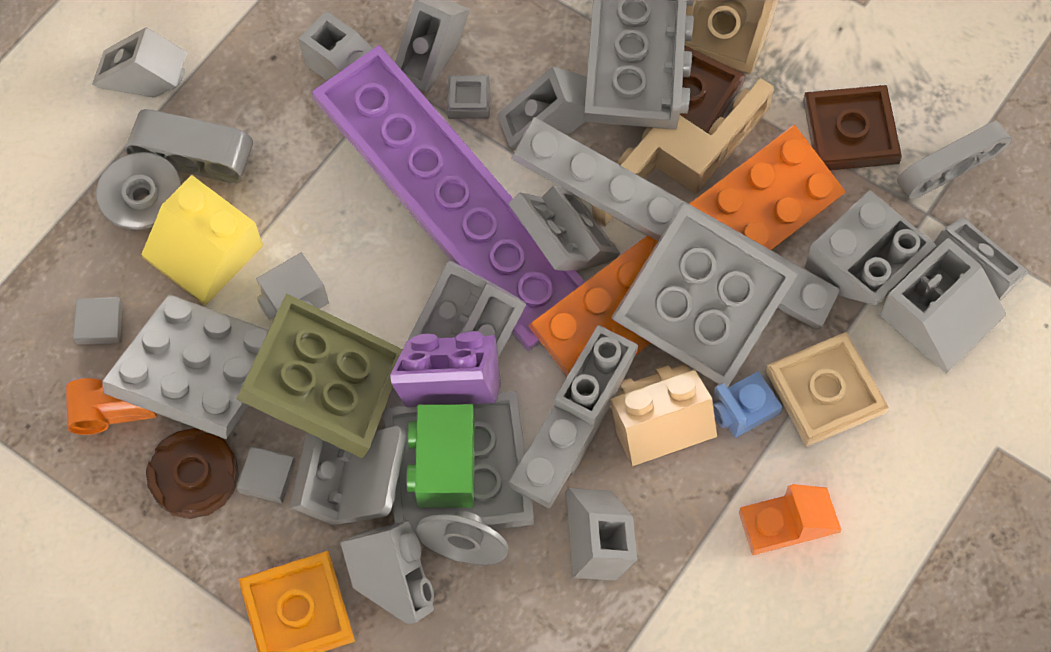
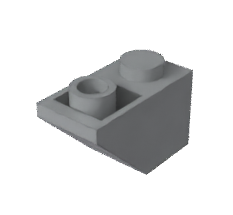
[566,488,637,580]
[340,521,434,624]

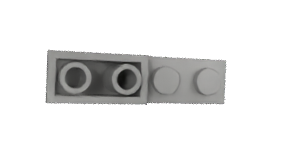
[509,325,638,509]

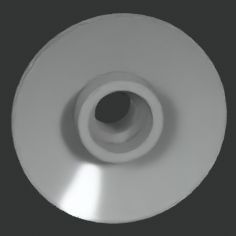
[96,152,182,230]
[416,511,508,565]

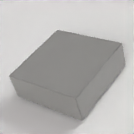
[447,75,490,119]
[73,297,123,345]
[237,446,296,503]

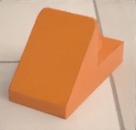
[739,484,842,556]

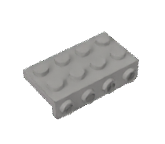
[583,0,694,129]

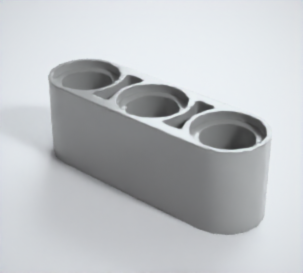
[125,109,253,182]

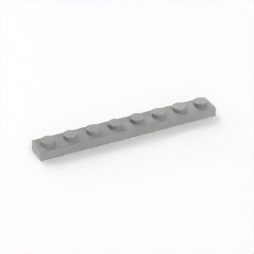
[511,117,840,330]

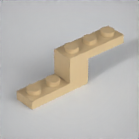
[592,78,774,226]

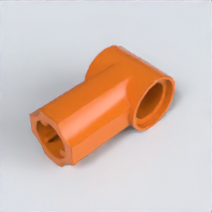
[66,378,157,435]

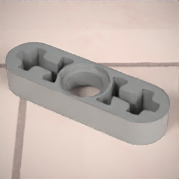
[897,121,1012,199]

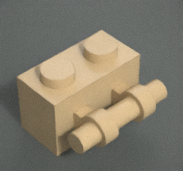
[609,364,717,466]

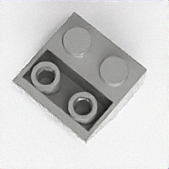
[804,190,937,305]
[879,238,1006,374]

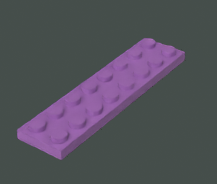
[312,45,585,352]

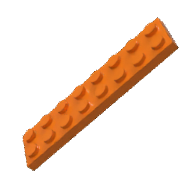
[528,124,846,377]

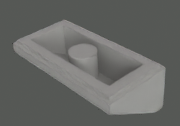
[934,217,1028,301]

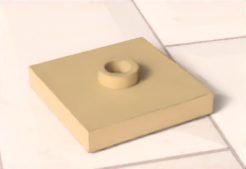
[765,332,889,447]

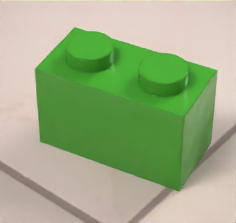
[407,404,475,508]

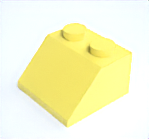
[141,175,263,306]

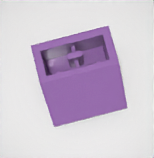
[390,331,501,407]

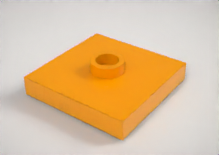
[238,551,356,652]

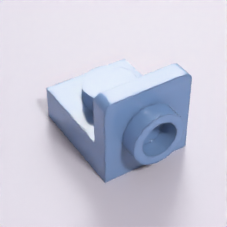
[712,371,783,438]

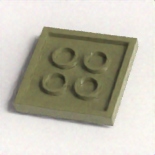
[236,293,403,458]

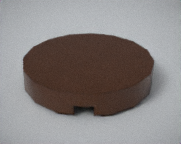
[146,428,239,519]

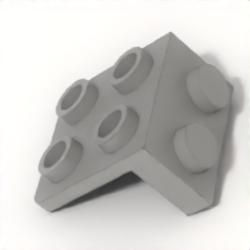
[289,426,407,525]

